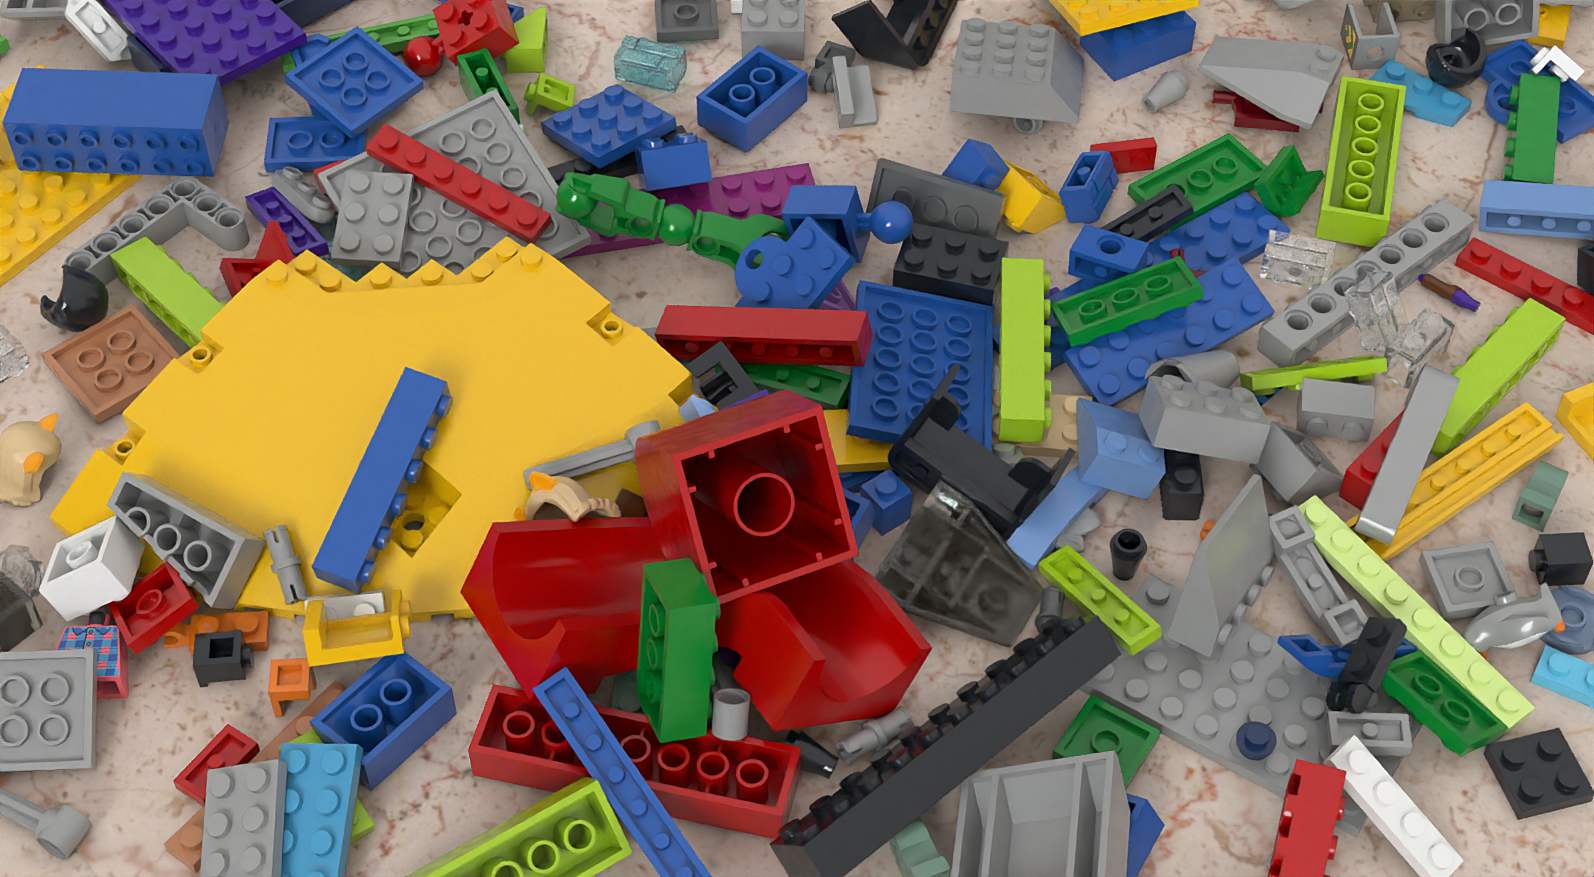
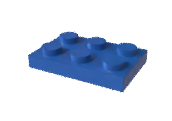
[264,116,368,173]

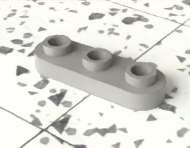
[271,166,337,224]

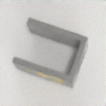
[1340,2,1400,70]

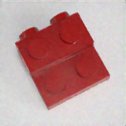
[108,561,200,655]

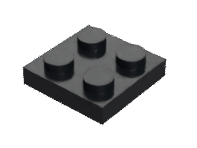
[1483,728,1594,820]

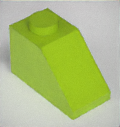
[500,7,549,73]

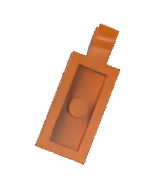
[162,610,270,655]

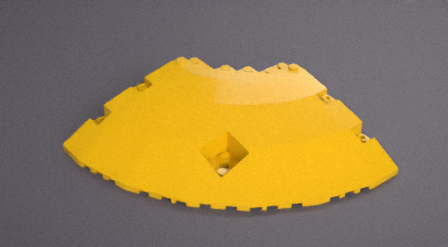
[49,236,719,622]

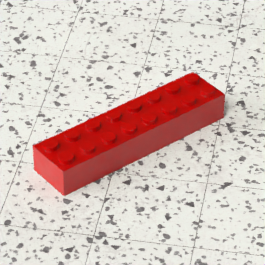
[468,684,801,839]

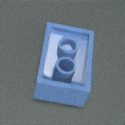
[1076,398,1166,500]

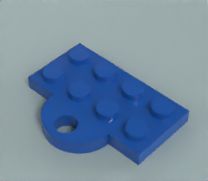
[1480,39,1594,144]
[735,216,856,309]

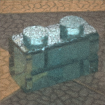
[614,35,687,93]

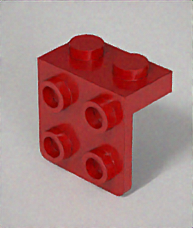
[219,221,296,298]

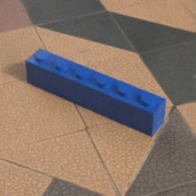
[312,367,453,594]

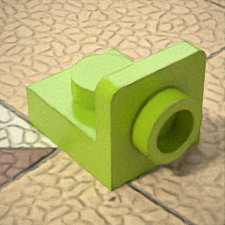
[523,72,576,115]

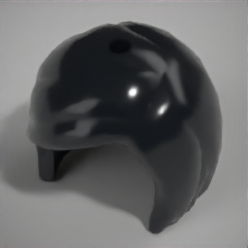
[1425,27,1487,88]
[40,264,109,332]

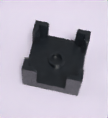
[686,341,760,410]

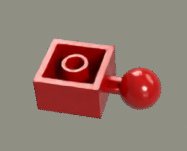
[403,0,519,77]

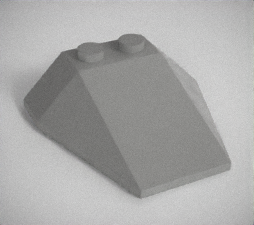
[1198,37,1345,130]

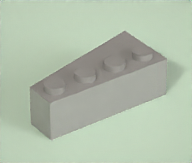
[107,471,266,609]

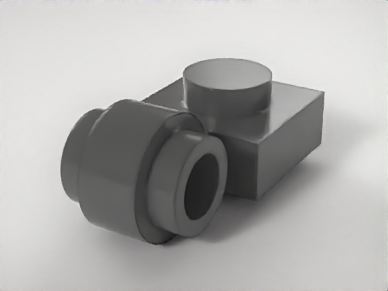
[808,40,856,94]

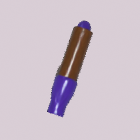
[1418,273,1481,312]

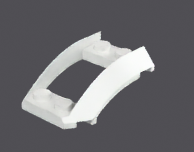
[64,0,132,62]

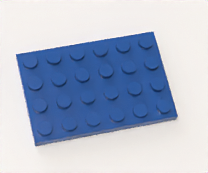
[846,280,993,452]

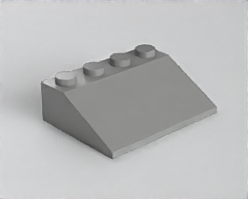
[1167,474,1275,657]

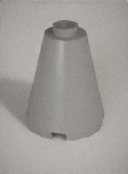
[1145,349,1240,391]

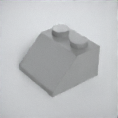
[1249,421,1344,506]

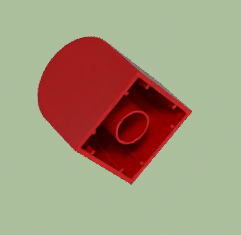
[635,389,859,604]

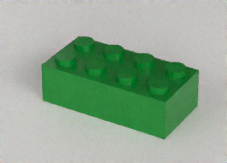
[635,558,721,743]

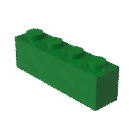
[1501,73,1561,184]

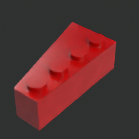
[1268,759,1347,877]

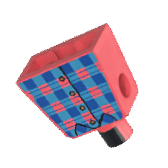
[55,611,129,699]

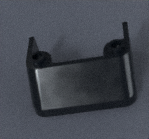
[831,0,958,70]
[888,364,1075,542]

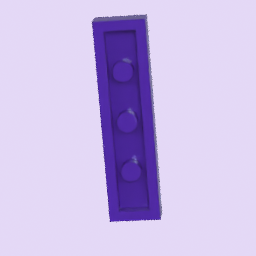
[245,187,329,257]

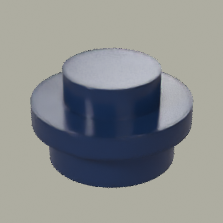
[1236,721,1277,761]

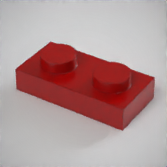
[1090,137,1157,174]
[173,724,260,806]

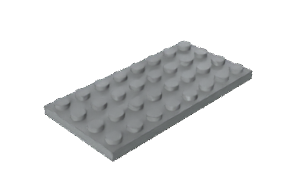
[1079,574,1422,838]

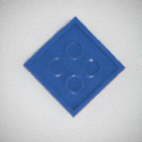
[285,26,424,139]
[541,84,677,168]

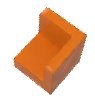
[268,658,317,717]

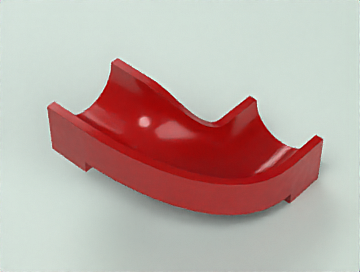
[460,517,932,731]

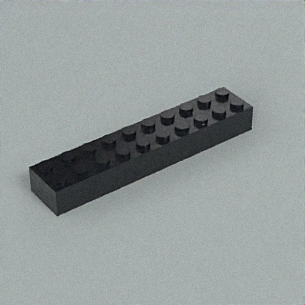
[769,614,1122,877]

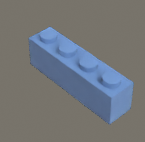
[1479,180,1594,240]

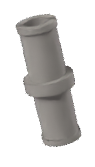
[263,525,310,605]
[836,706,914,765]

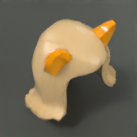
[0,413,62,507]
[514,471,622,522]

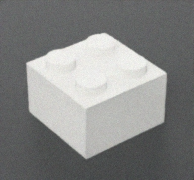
[39,515,145,622]

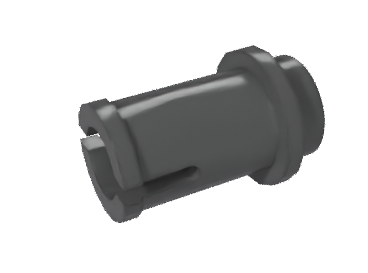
[1034,587,1065,633]

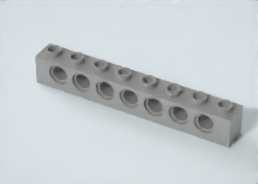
[1257,198,1475,367]

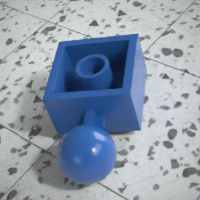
[782,185,913,263]

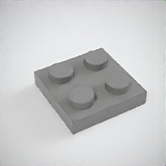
[1419,541,1518,621]

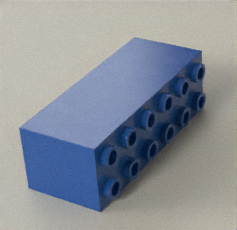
[2,68,229,177]

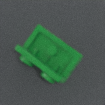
[1254,145,1325,217]

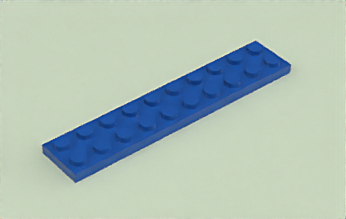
[993,191,1291,374]

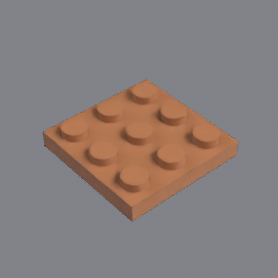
[41,304,181,424]

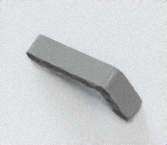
[64,176,250,286]
[1354,364,1461,545]

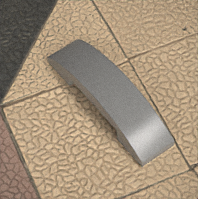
[1269,505,1368,648]

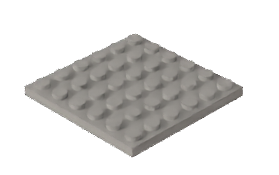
[317,89,591,279]

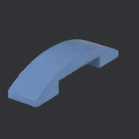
[1003,465,1110,570]

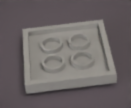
[0,649,98,773]

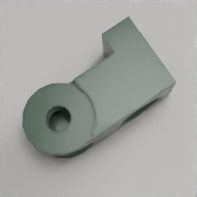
[1511,460,1569,532]
[889,817,951,877]

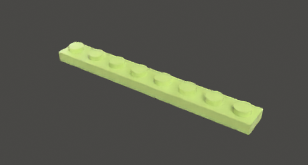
[1298,495,1535,735]

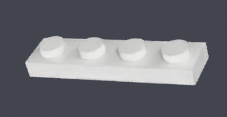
[1322,735,1464,877]

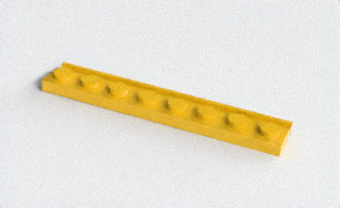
[1345,402,1564,563]

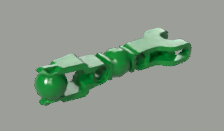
[555,172,789,272]

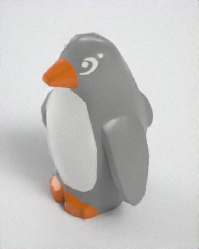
[1461,582,1565,661]

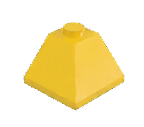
[997,158,1067,234]

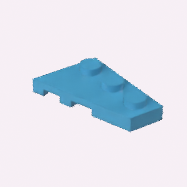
[1369,59,1472,127]

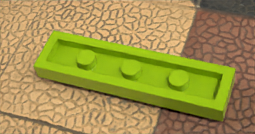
[1240,354,1387,395]
[1038,544,1163,656]

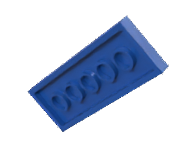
[1062,256,1275,407]

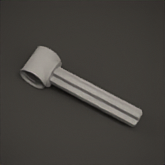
[523,420,660,491]
[710,649,750,741]
[0,787,92,860]

